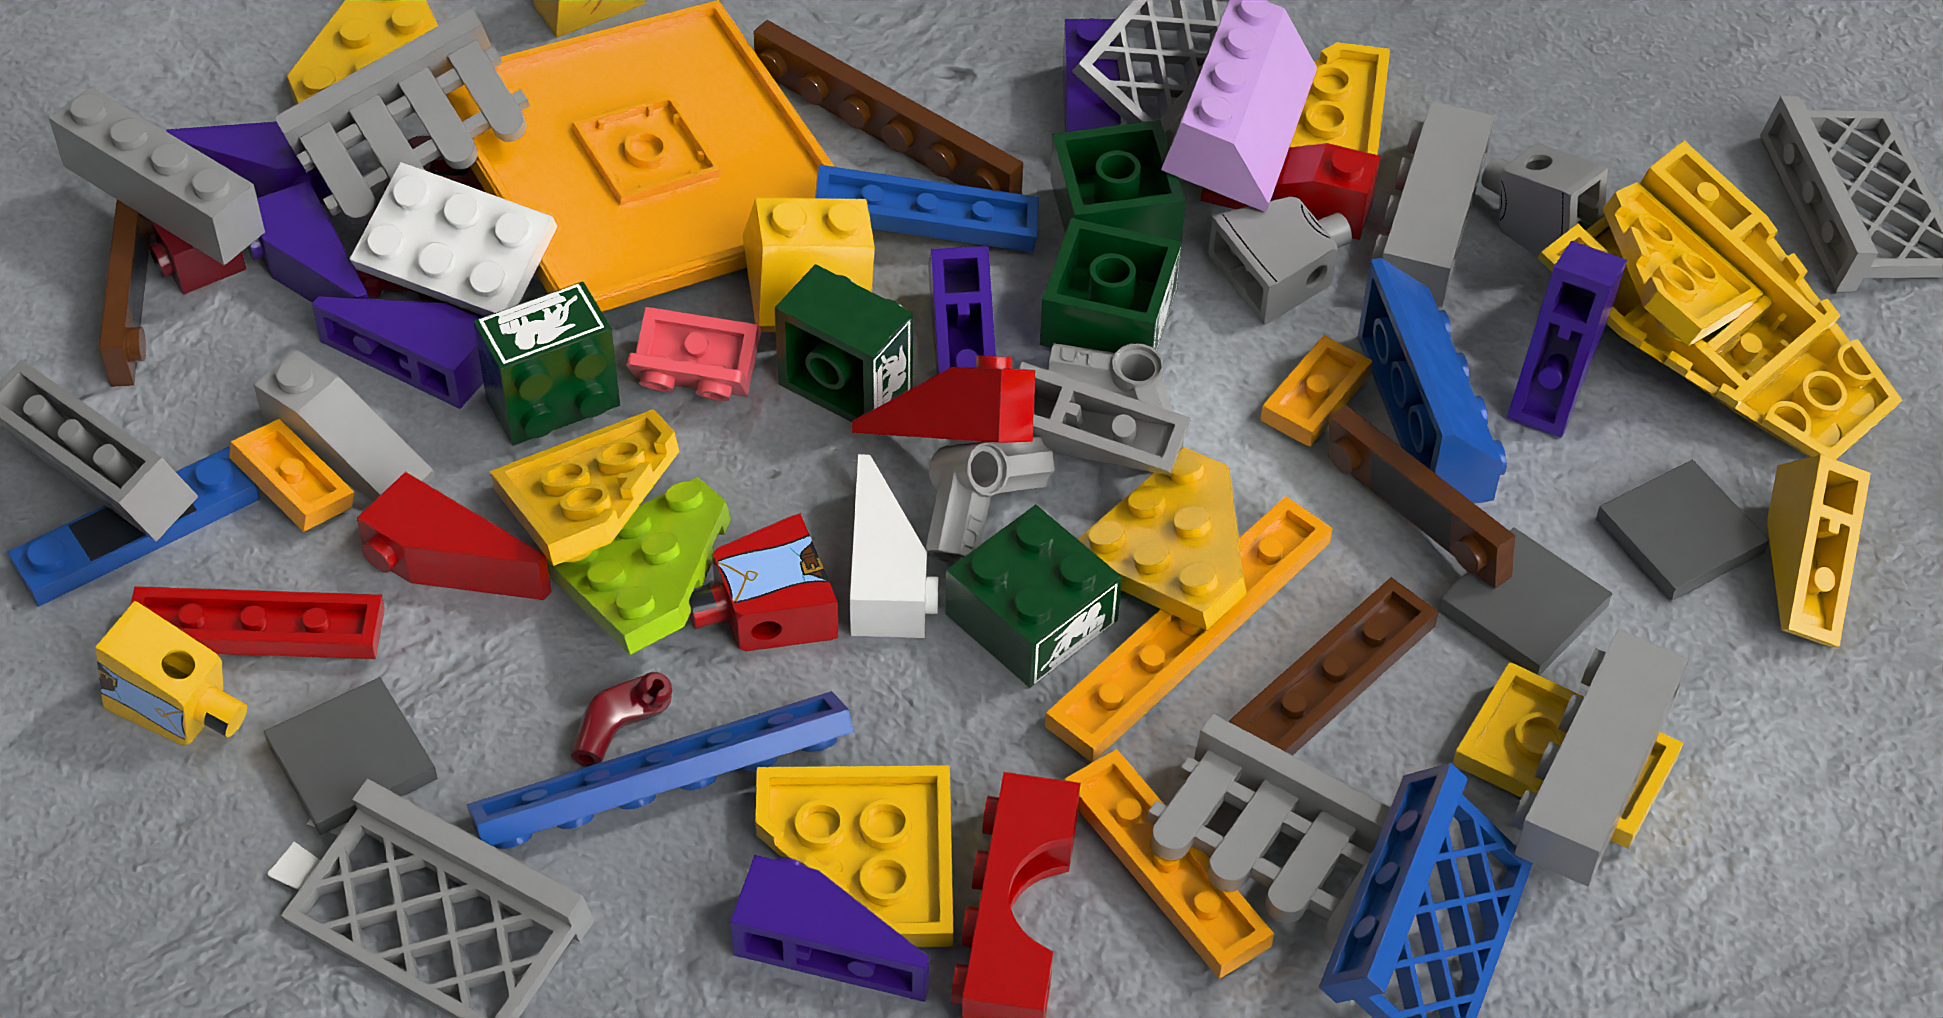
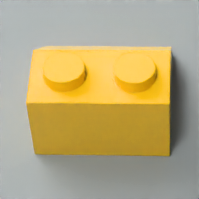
[742,198,875,332]

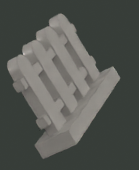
[274,8,530,225]
[1147,714,1390,951]

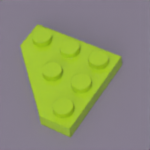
[544,476,731,655]

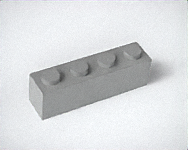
[49,86,265,265]
[1372,101,1495,307]
[0,359,198,542]
[1512,629,1690,887]

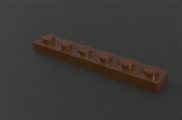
[753,20,1023,195]

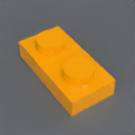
[1260,335,1373,447]
[229,418,354,532]

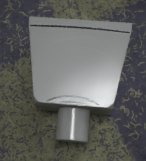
[1481,144,1608,258]
[1208,196,1352,325]

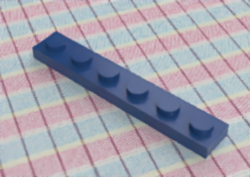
[467,691,854,849]

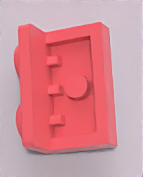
[626,307,761,401]

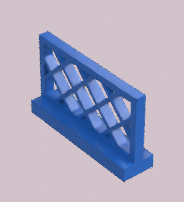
[1319,763,1533,1018]

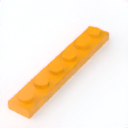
[1045,496,1333,763]

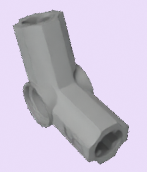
[1048,343,1183,450]
[925,436,1055,563]

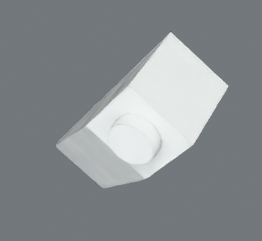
[850,454,938,638]

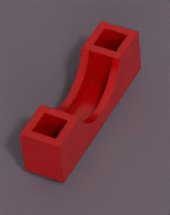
[951,772,1081,1018]

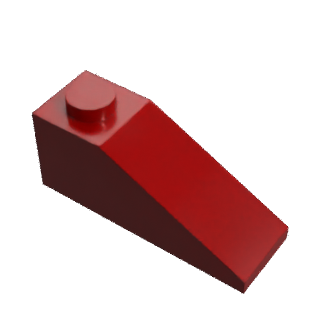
[1200,143,1381,240]
[852,355,1036,443]
[357,471,552,600]

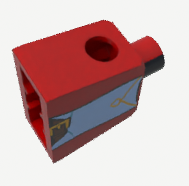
[689,513,838,652]

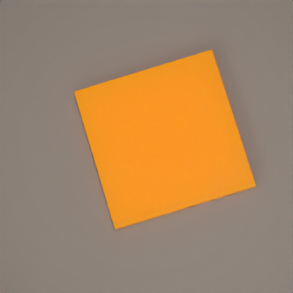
[446,0,835,312]

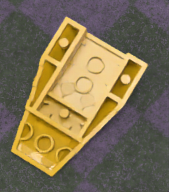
[1538,140,1902,460]

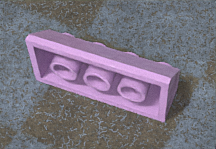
[1161,0,1317,212]

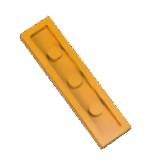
[1065,749,1274,979]

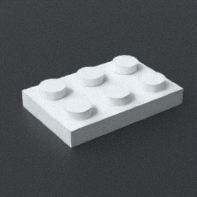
[350,162,558,317]

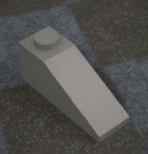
[254,349,435,501]
[1019,362,1191,475]

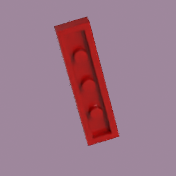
[130,586,385,659]

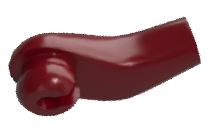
[571,672,673,767]

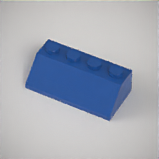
[1357,258,1507,504]

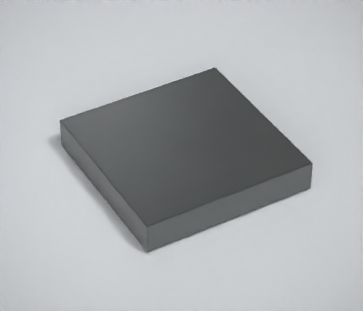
[1596,459,1769,601]
[1438,527,1612,676]
[264,677,438,835]

